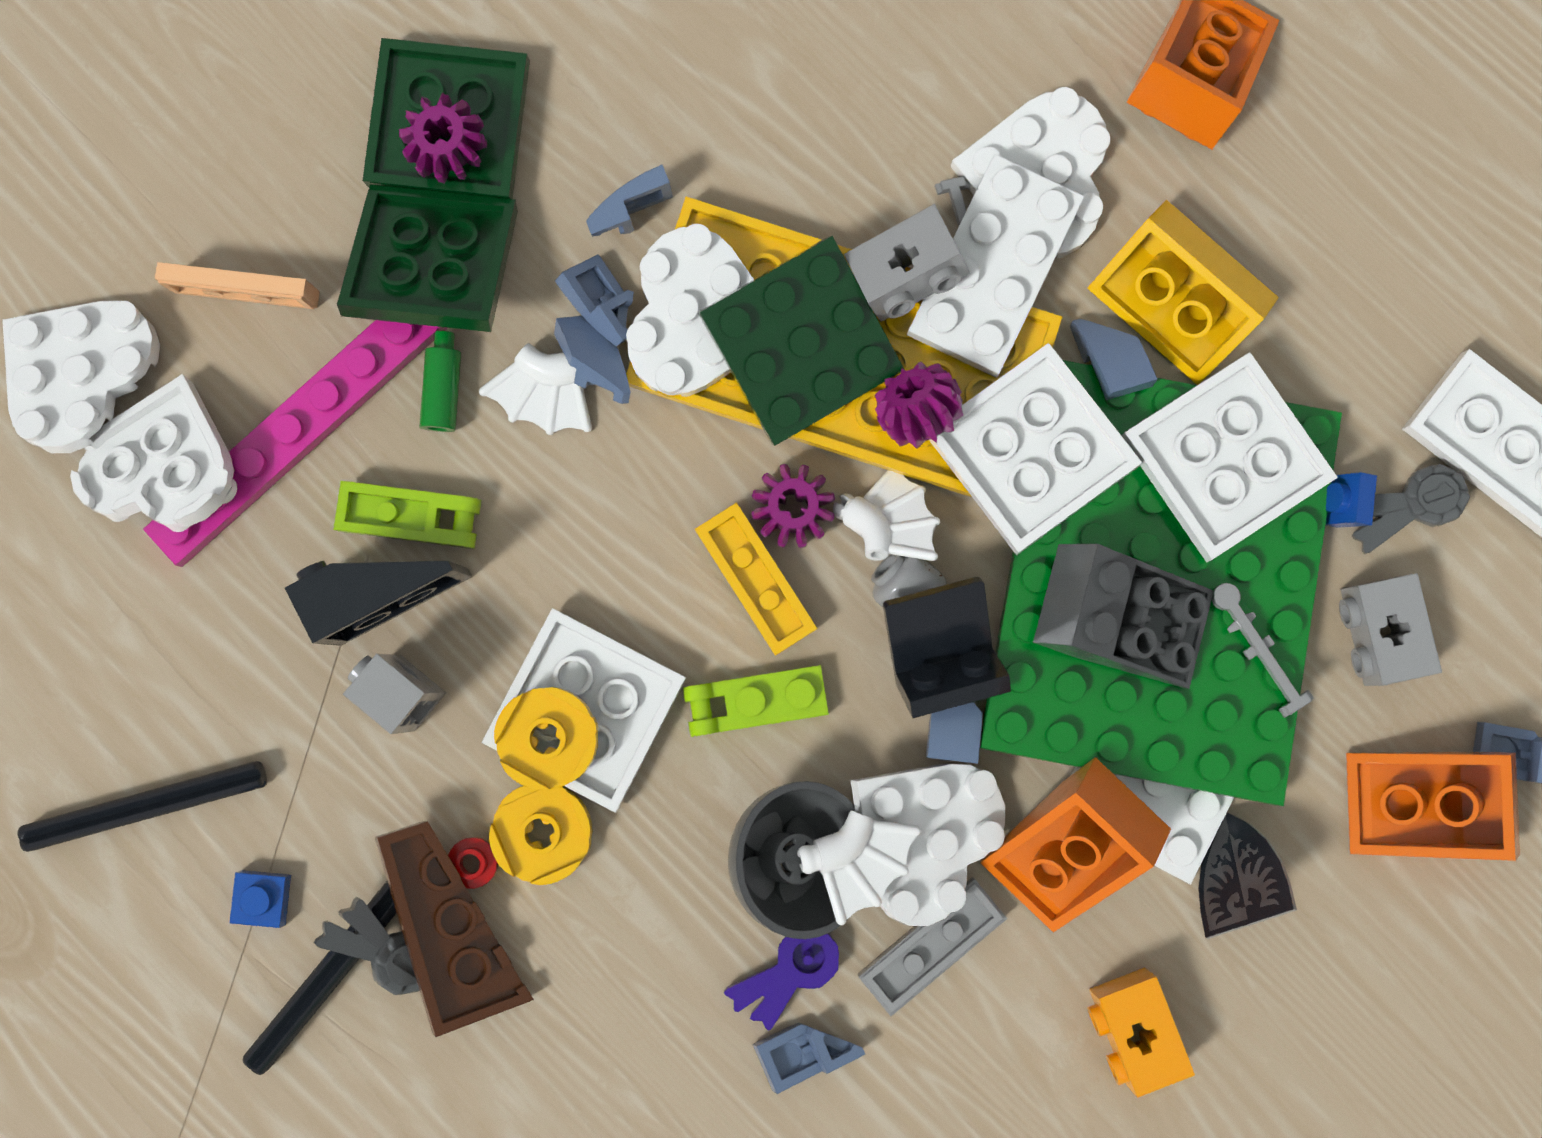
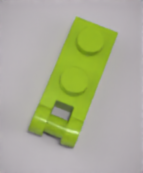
[333,481,482,549]
[683,665,829,737]

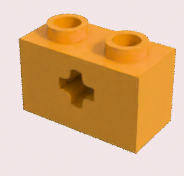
[1087,967,1195,1098]

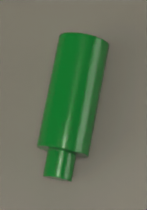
[419,331,461,432]

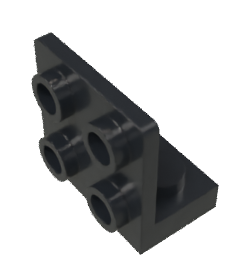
[883,576,1011,718]

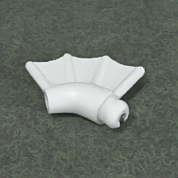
[479,343,592,435]
[833,470,940,561]
[797,810,921,925]

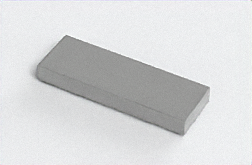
[858,877,1007,1016]

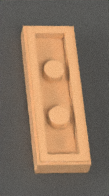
[155,262,320,310]

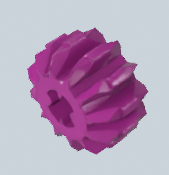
[399,93,487,184]
[875,361,964,449]
[751,464,835,548]

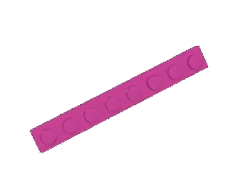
[143,320,447,567]

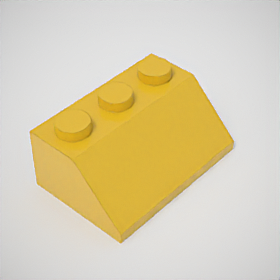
[1087,199,1279,385]

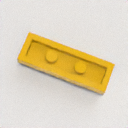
[695,502,818,656]

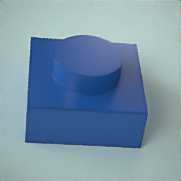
[1325,472,1377,528]
[230,870,291,928]

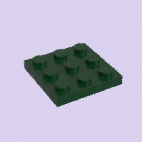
[362,38,530,199]
[337,184,518,332]
[697,235,904,446]

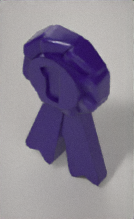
[724,933,839,1031]

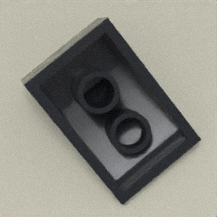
[285,561,473,646]

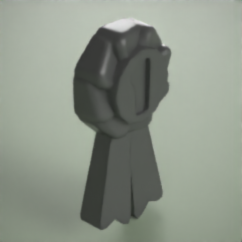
[1352,464,1470,554]
[313,897,420,995]

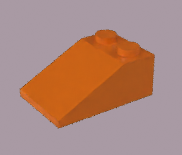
[1127,0,1280,150]
[1346,752,1520,861]
[980,757,1171,933]

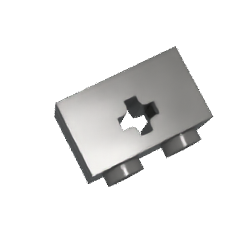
[844,204,970,322]
[1339,573,1442,686]
[343,653,446,734]

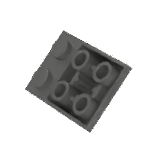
[1033,544,1213,689]

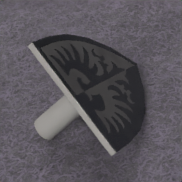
[1198,812,1297,939]

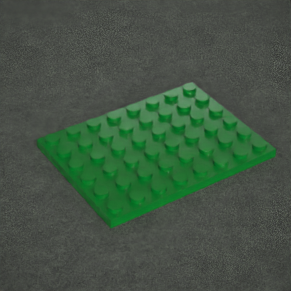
[980,360,1342,806]

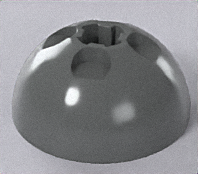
[728,781,855,939]

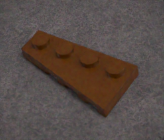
[375,821,534,1037]

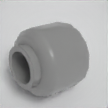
[871,554,947,607]

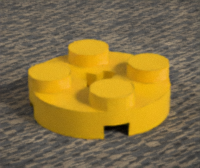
[494,687,599,790]
[489,786,593,885]

